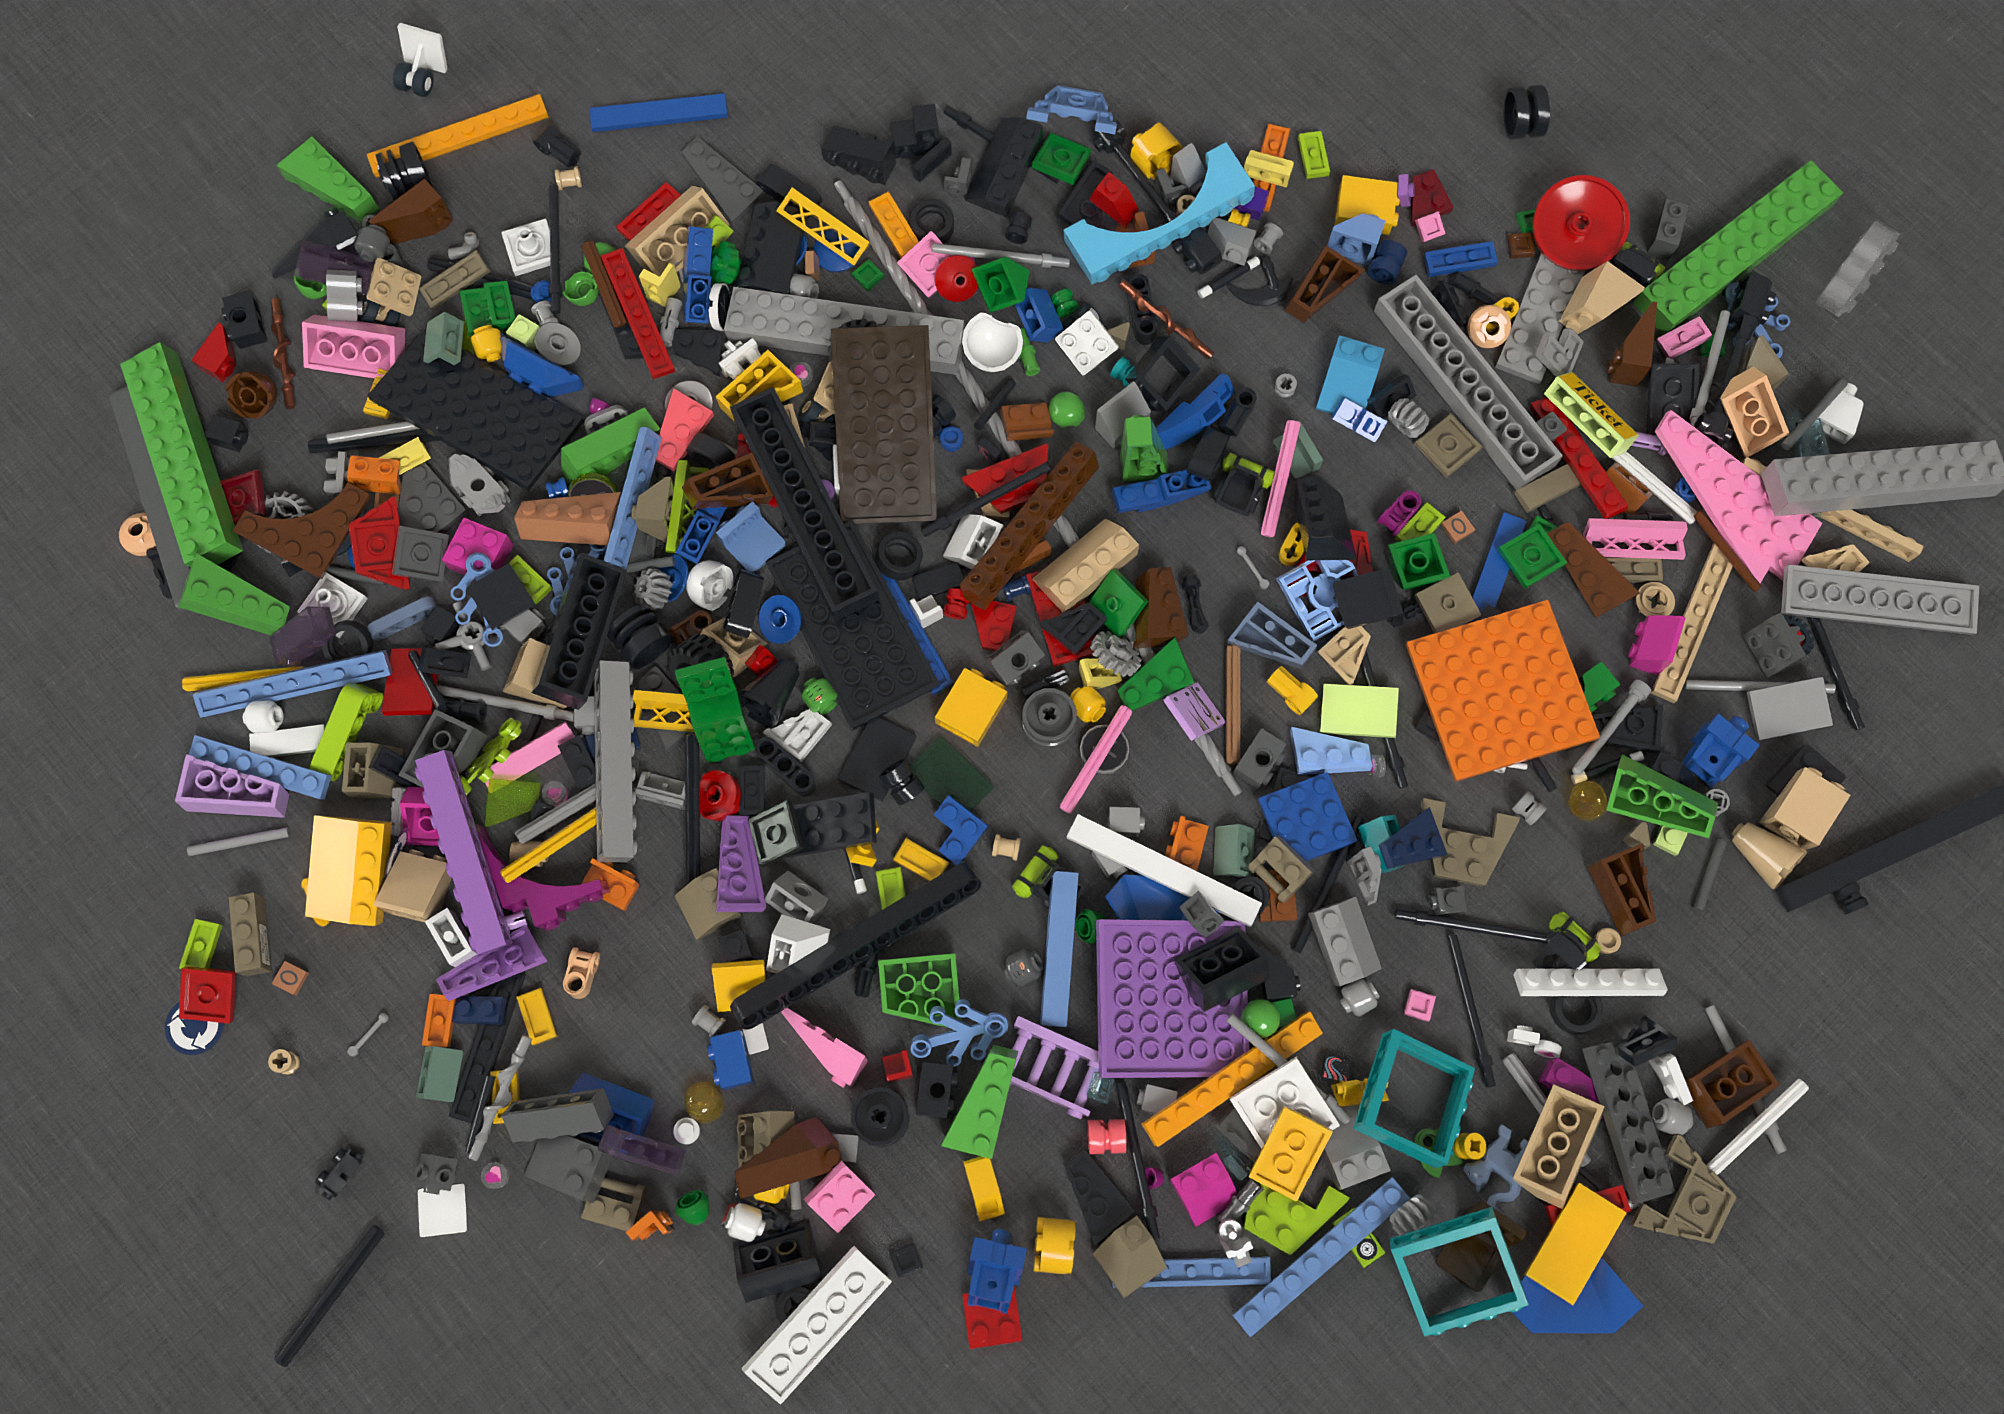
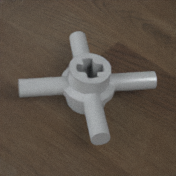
[435,601,506,671]

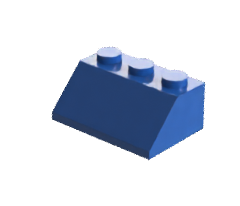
[569,1073,654,1156]

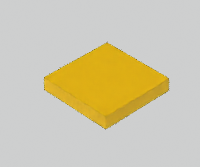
[712,960,766,1012]

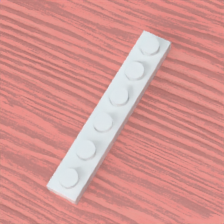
[1513,969,1668,996]

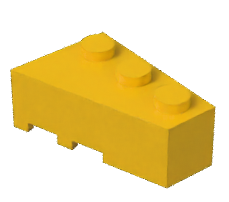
[716,350,803,423]

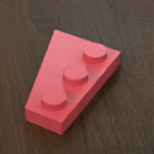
[656,388,714,472]

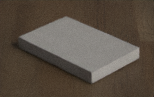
[1747,677,1833,740]

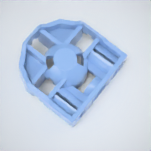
[1276,560,1358,642]

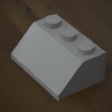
[1308,896,1382,986]

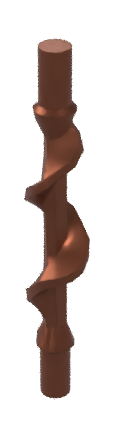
[1118,279,1214,359]
[271,298,295,409]

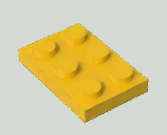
[1249,1105,1333,1202]

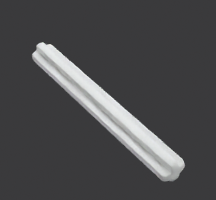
[1612,451,1697,524]
[1706,1079,1809,1175]

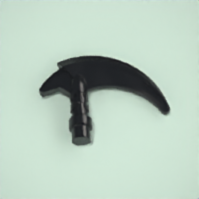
[1227,257,1293,306]

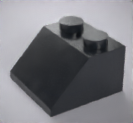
[1765,743,1847,796]

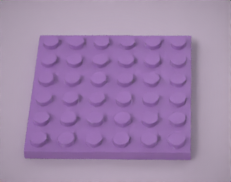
[1096,919,1250,1078]

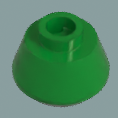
[1075,909,1107,944]
[675,1190,710,1225]

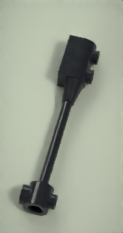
[1092,120,1222,274]
[1694,270,1776,445]

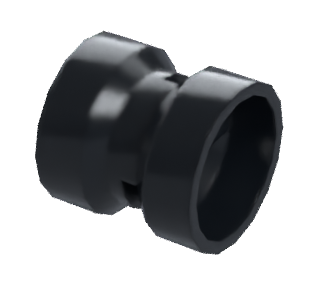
[1005,212,1032,244]
[1833,881,1869,915]

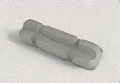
[391,787,407,836]

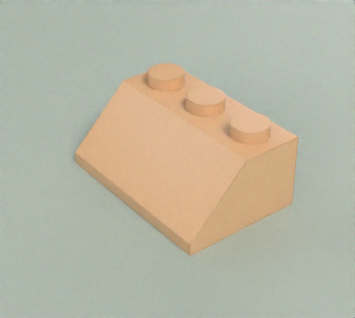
[1720,366,1790,458]

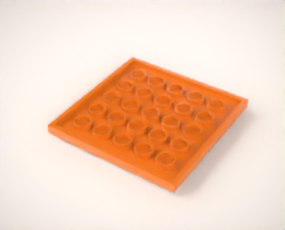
[1406,600,1600,782]

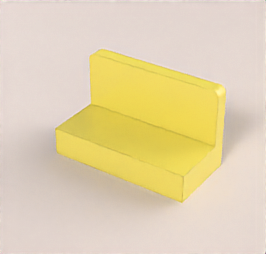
[1244,150,1294,188]
[639,263,681,308]
[379,437,431,476]

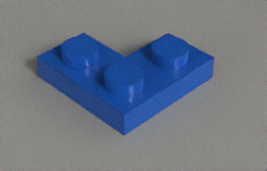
[934,795,989,865]

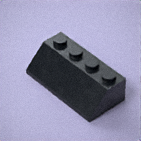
[965,117,1044,218]
[736,201,808,295]
[1294,476,1356,561]

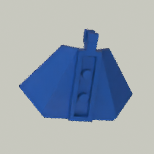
[1105,875,1219,921]
[1512,1257,1643,1333]

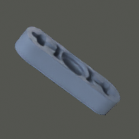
[367,597,437,640]

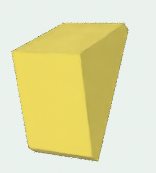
[1079,659,1122,690]

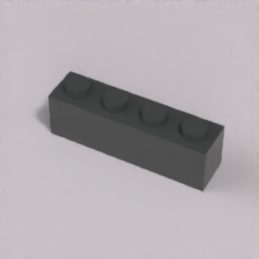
[502,1088,614,1142]

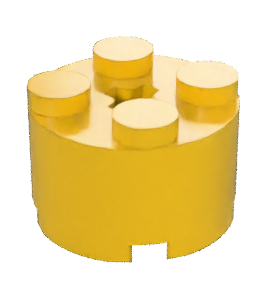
[1130,123,1183,179]
[1034,1217,1075,1274]

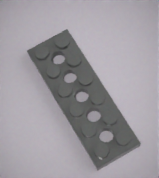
[1582,1038,1676,1204]

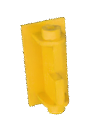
[1331,1078,1389,1107]

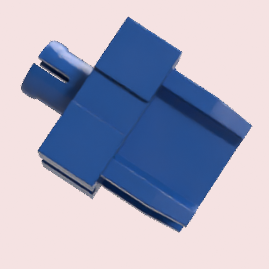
[1682,714,1760,789]
[967,1229,1027,1314]

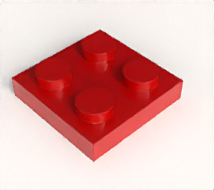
[179,966,236,1024]
[962,1286,1022,1349]

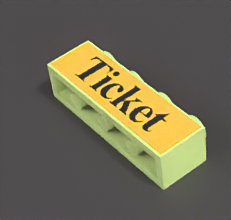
[1544,372,1639,458]

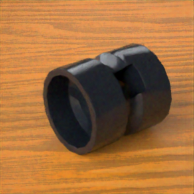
[932,394,956,438]
[879,758,925,806]

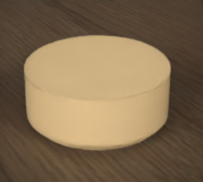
[1594,928,1621,954]

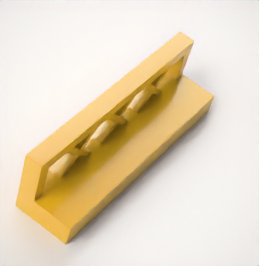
[776,188,870,266]
[633,690,694,732]

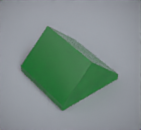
[971,256,1030,313]
[1388,533,1450,590]

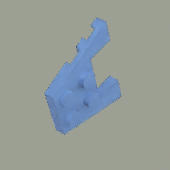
[1026,85,1117,134]

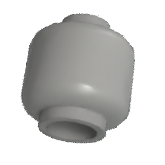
[789,273,819,299]
[1339,979,1379,1017]
[1652,1098,1693,1136]

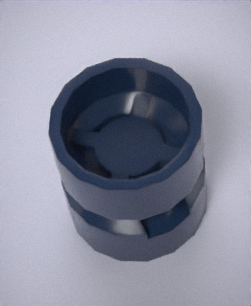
[1368,240,1407,285]

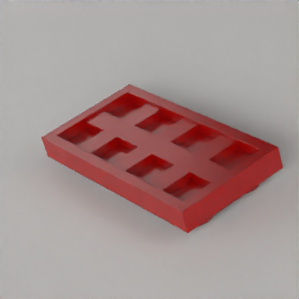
[1026,570,1096,667]

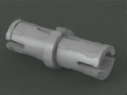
[660,298,682,347]

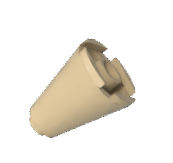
[1731,822,1807,890]

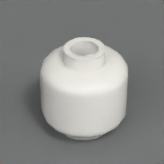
[243,700,283,733]
[724,1203,766,1242]

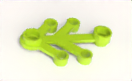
[460,718,522,796]

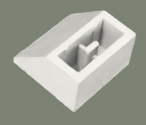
[943,514,1005,569]
[766,914,830,974]

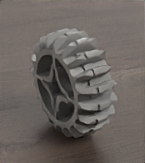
[256,491,313,554]

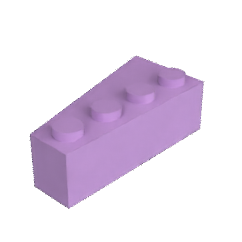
[175,754,290,818]

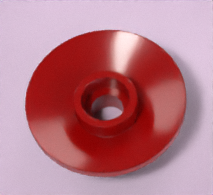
[934,255,979,302]

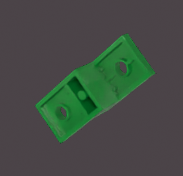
[675,657,755,763]

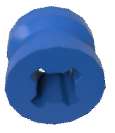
[1673,476,1696,503]
[545,477,570,499]

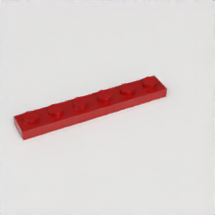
[601,248,675,380]
[1530,396,1629,519]

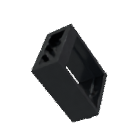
[1125,336,1200,412]

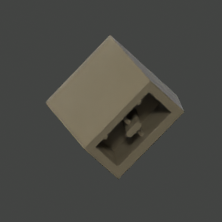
[342,743,405,798]
[737,1111,795,1168]

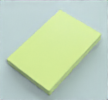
[1320,684,1399,738]

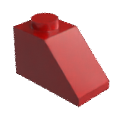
[1089,172,1139,228]
[191,322,237,383]

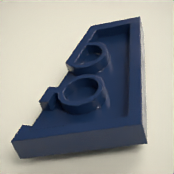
[1378,807,1447,869]

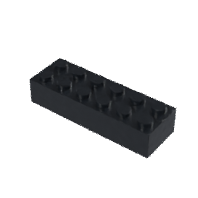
[531,553,627,710]

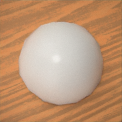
[962,312,1023,372]

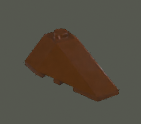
[734,1117,843,1198]

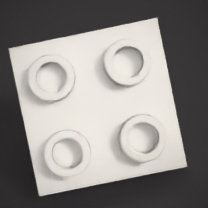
[501,219,550,276]
[297,573,368,638]

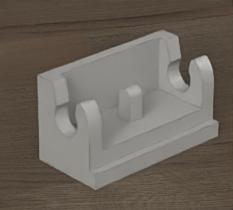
[635,771,685,810]

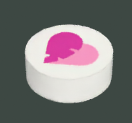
[1534,1040,1562,1058]

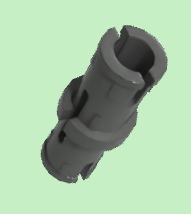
[1217,1178,1264,1222]

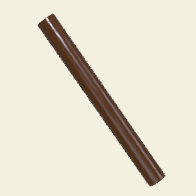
[1693,510,1762,592]

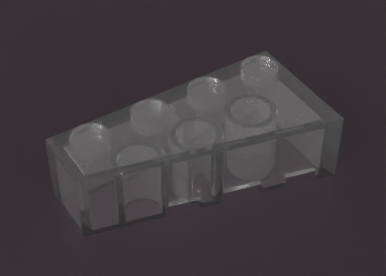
[1815,219,1901,317]

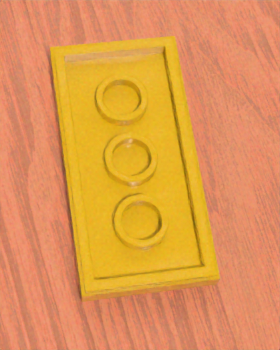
[1524,1183,1626,1305]

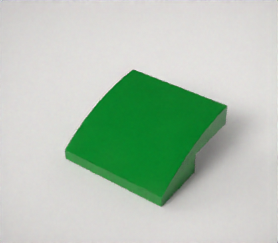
[460,281,516,337]

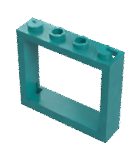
[1353,1029,1475,1168]
[1390,1207,1528,1336]

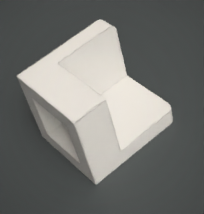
[909,595,943,628]

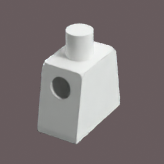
[1810,383,1864,444]

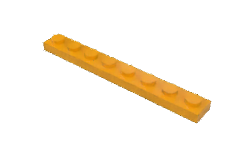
[367,94,549,178]
[1142,1011,1323,1147]

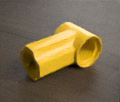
[1267,666,1318,715]

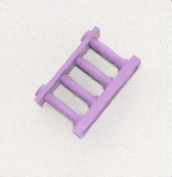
[1010,1016,1099,1120]

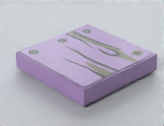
[1163,682,1226,741]

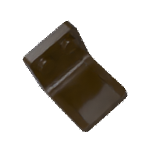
[1435,1201,1526,1292]

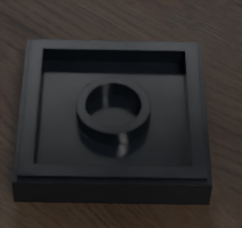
[466,563,536,631]

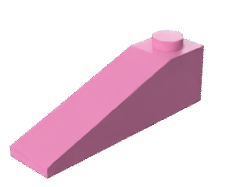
[781,1008,868,1088]

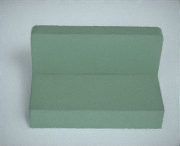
[423,312,464,365]
[1272,420,1323,480]
[1213,824,1255,878]
[416,1046,463,1102]

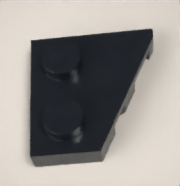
[674,329,723,376]
[1617,1016,1678,1067]

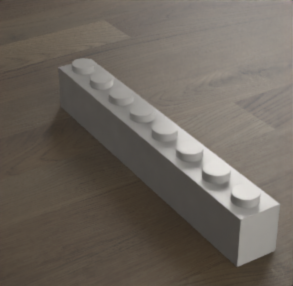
[594,660,637,862]

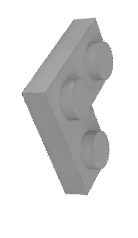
[1535,328,1584,377]

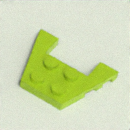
[1243,1184,1349,1255]

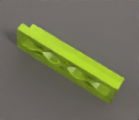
[666,460,709,560]

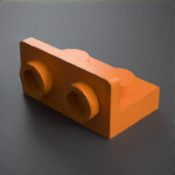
[347,456,401,494]
[1164,816,1209,871]
[581,858,640,911]
[626,1209,674,1241]

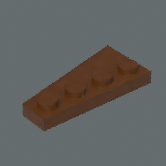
[1547,521,1640,618]

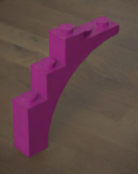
[475,824,610,931]

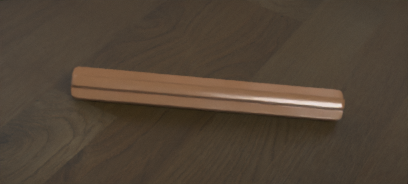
[1226,645,1240,765]

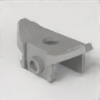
[449,453,511,517]

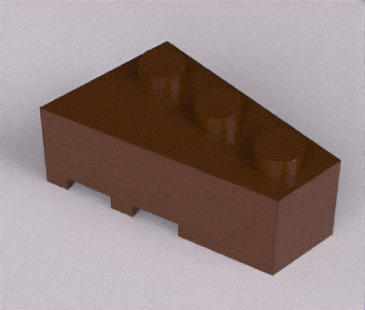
[1284,245,1365,323]
[682,453,774,509]
[1588,843,1656,937]

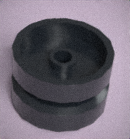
[1503,85,1550,140]
[851,1087,910,1148]

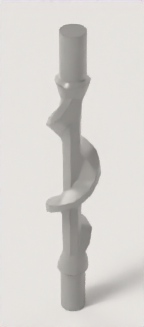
[468,1035,532,1161]

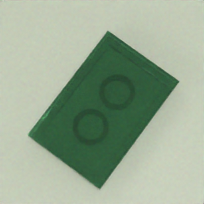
[911,736,994,811]

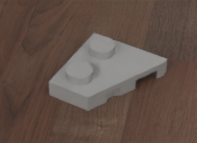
[1347,846,1382,906]

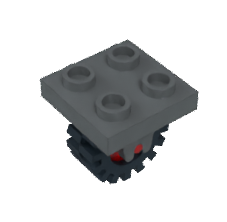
[1743,613,1814,678]

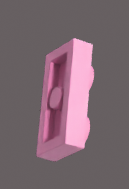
[1656,316,1712,359]

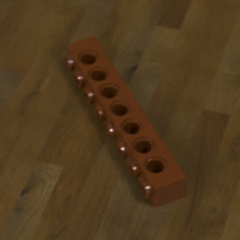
[960,442,1099,610]

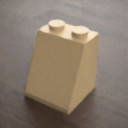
[1559,261,1645,334]
[503,638,567,710]
[1759,767,1850,850]
[373,849,452,923]

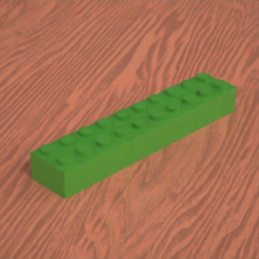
[1633,160,1843,335]
[120,342,243,567]

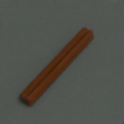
[582,241,627,328]

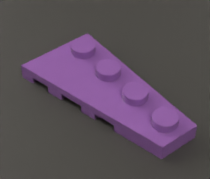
[716,816,766,912]
[436,925,547,1001]

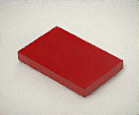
[381,648,439,716]

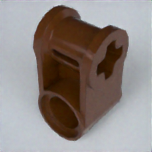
[668,611,715,646]

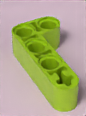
[310,683,384,782]

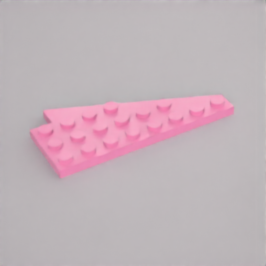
[1655,410,1822,583]

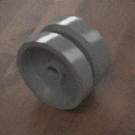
[1022,688,1077,749]

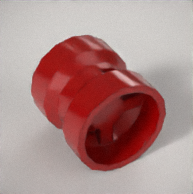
[943,588,970,620]

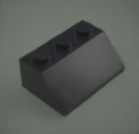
[1174,927,1269,1012]
[733,1221,823,1303]

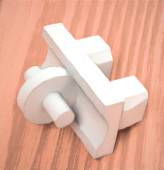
[719,338,761,380]

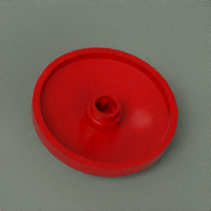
[1533,175,1630,271]

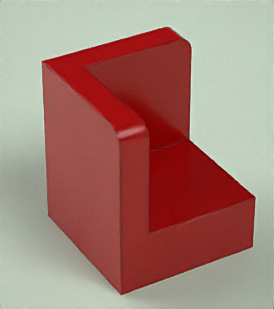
[882,1049,914,1083]

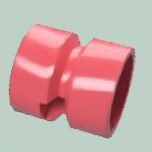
[1087,1119,1126,1154]

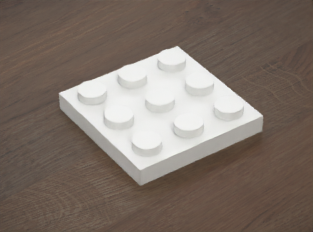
[1230,1057,1340,1149]

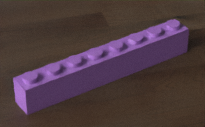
[415,750,513,955]

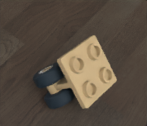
[359,258,421,327]
[799,361,836,424]

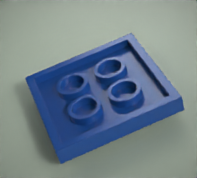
[1257,772,1358,862]

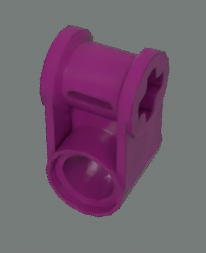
[1377,490,1421,537]

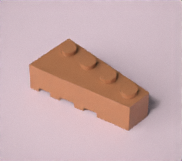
[514,492,622,545]

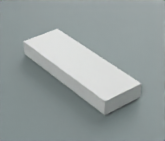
[249,724,326,757]

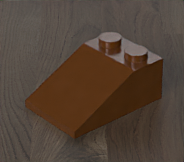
[369,179,454,245]
[1606,301,1657,387]
[1684,1040,1780,1128]

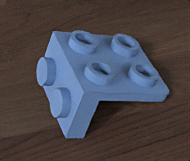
[716,501,786,573]

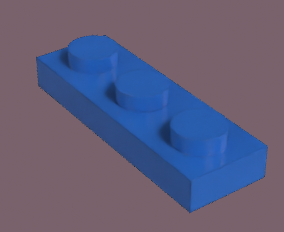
[1423,241,1498,277]

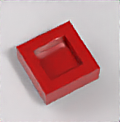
[745,645,778,677]

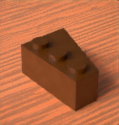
[1133,567,1189,649]

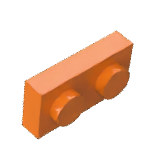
[422,994,456,1048]

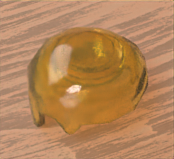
[1568,781,1608,821]
[684,1081,725,1124]

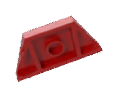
[962,443,1048,514]
[348,497,410,590]

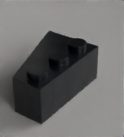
[821,126,896,186]

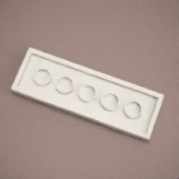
[741,1246,892,1405]

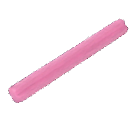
[1261,420,1301,537]
[1060,705,1132,814]

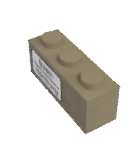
[229,893,272,976]

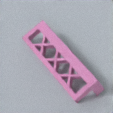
[1583,518,1688,560]
[477,721,576,793]

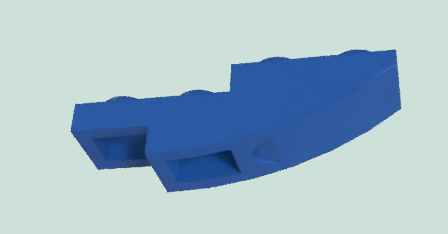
[683,226,713,324]
[1156,373,1235,449]
[1111,470,1211,513]
[675,507,727,564]

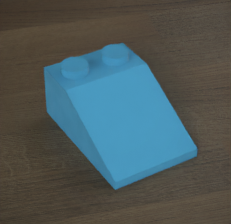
[1316,335,1385,414]

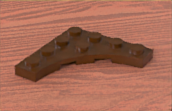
[233,483,371,579]

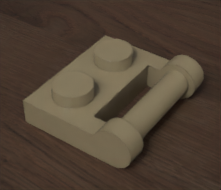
[1247,835,1315,904]
[581,1177,646,1231]

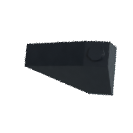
[271,207,358,279]

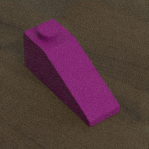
[1537,1058,1605,1122]

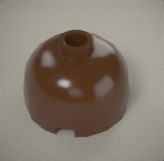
[226,370,277,419]

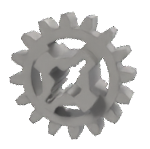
[1090,631,1142,677]

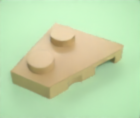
[1318,626,1371,685]

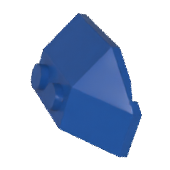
[500,333,584,398]

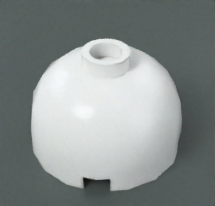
[686,560,733,610]

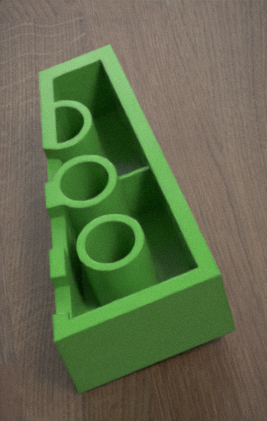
[276,136,379,223]
[561,407,660,487]
[1606,754,1718,838]

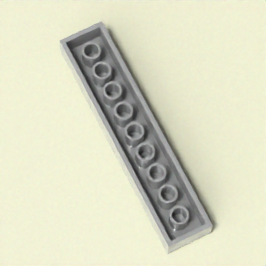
[1374,275,1563,490]
[724,287,965,375]
[1761,440,2004,516]

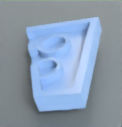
[1290,727,1373,775]

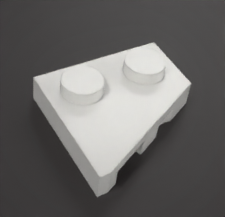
[763,709,832,763]
[1649,1052,1693,1105]

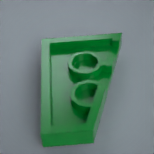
[1118,638,1196,712]

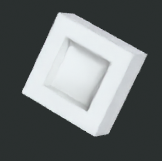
[1507,1026,1540,1046]

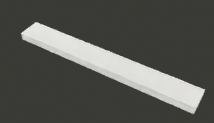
[1067,814,1262,927]

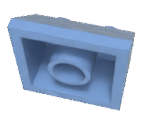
[1327,213,1386,266]

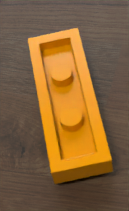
[869,192,919,259]

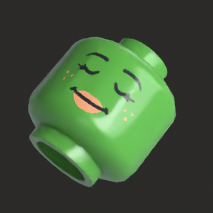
[801,677,837,715]

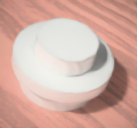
[673,1118,700,1144]

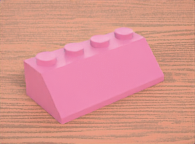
[302,315,405,378]

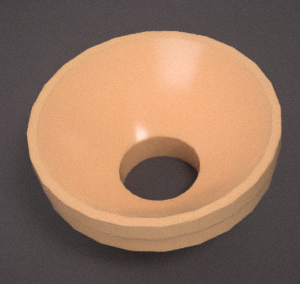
[1467,305,1511,348]
[119,513,157,556]

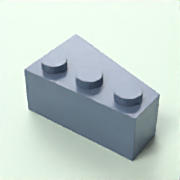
[1227,601,1317,669]

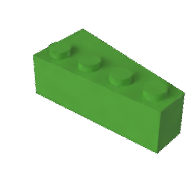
[1120,415,1169,482]
[178,553,290,637]
[941,1045,1018,1159]

